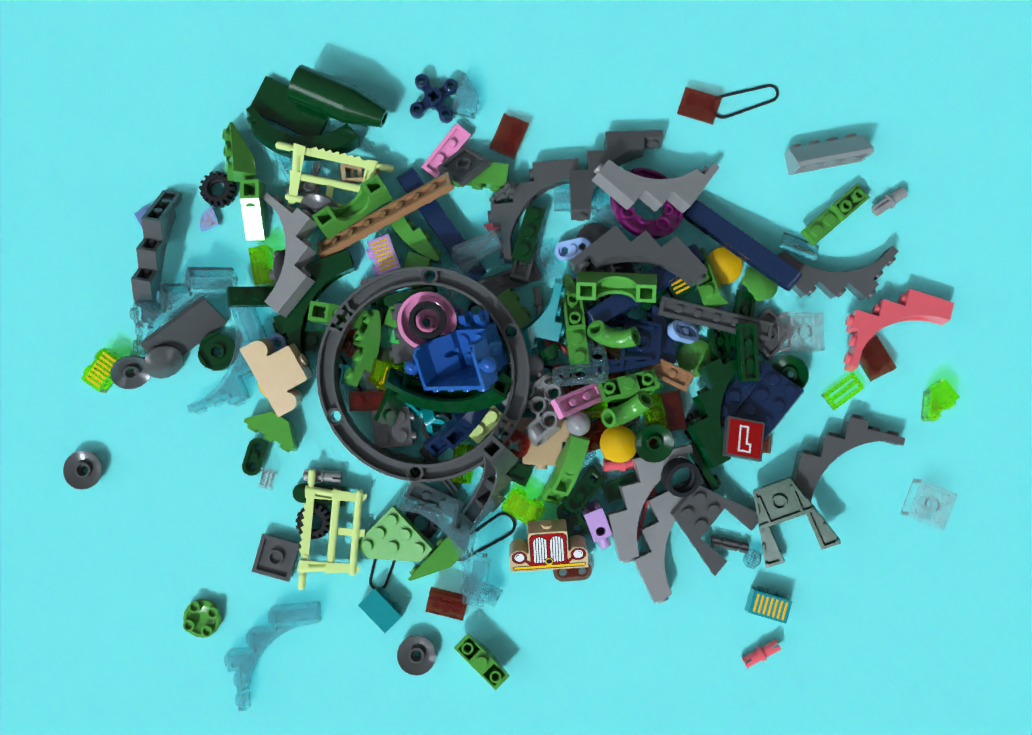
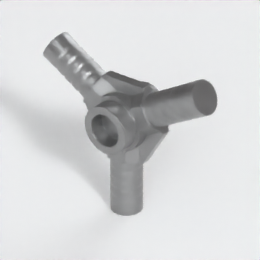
[286,163,322,195]

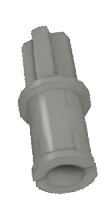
[871,187,908,216]
[303,469,342,484]

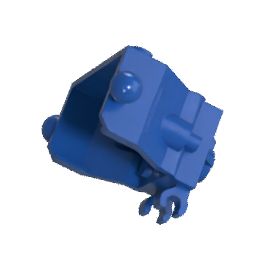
[404,310,507,392]

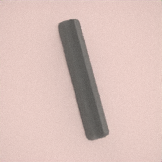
[419,446,460,495]

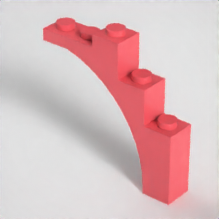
[843,289,954,372]

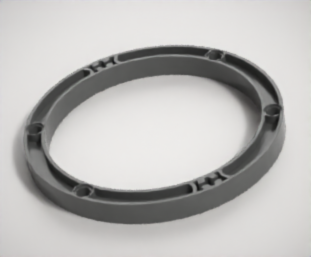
[317,266,531,482]

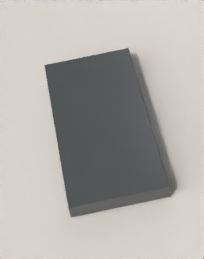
[140,296,227,356]

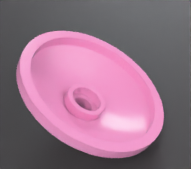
[397,291,457,348]

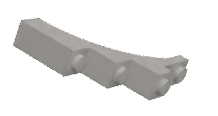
[262,193,317,318]

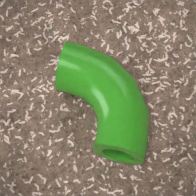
[587,320,641,348]
[601,391,654,428]

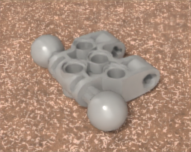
[502,353,591,447]

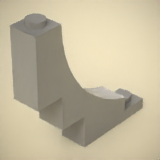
[592,159,720,213]
[606,444,693,563]
[633,476,704,604]

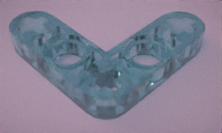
[552,335,609,386]

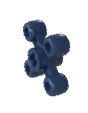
[410,74,459,124]

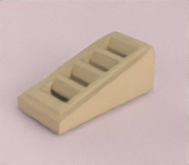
[340,164,380,184]

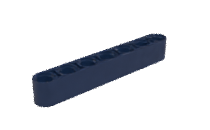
[397,167,487,280]
[683,200,802,291]
[584,244,706,326]

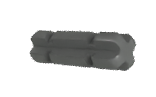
[489,182,516,205]
[711,536,749,553]

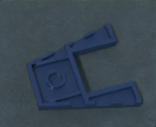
[580,306,663,379]

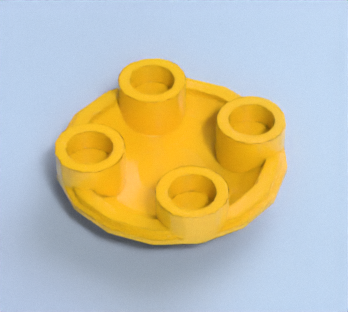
[708,247,743,285]
[599,425,636,463]

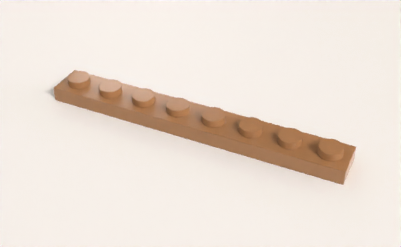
[317,172,455,259]

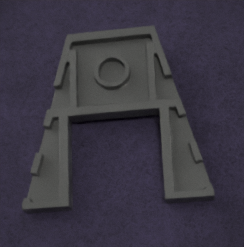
[671,485,759,576]

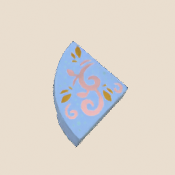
[200,206,220,232]

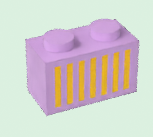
[366,234,402,277]

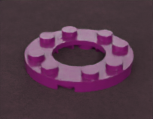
[610,168,684,239]

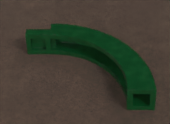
[246,105,360,161]
[383,367,509,413]

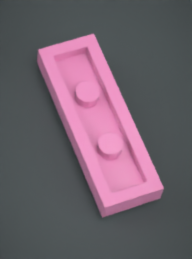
[421,123,472,179]
[551,382,602,420]

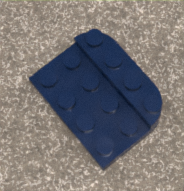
[720,361,804,443]

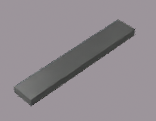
[657,295,774,342]

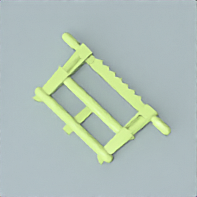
[275,141,395,218]
[297,468,367,590]

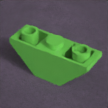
[597,369,660,404]
[243,411,298,452]
[454,633,510,691]

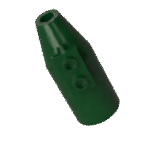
[288,64,388,128]

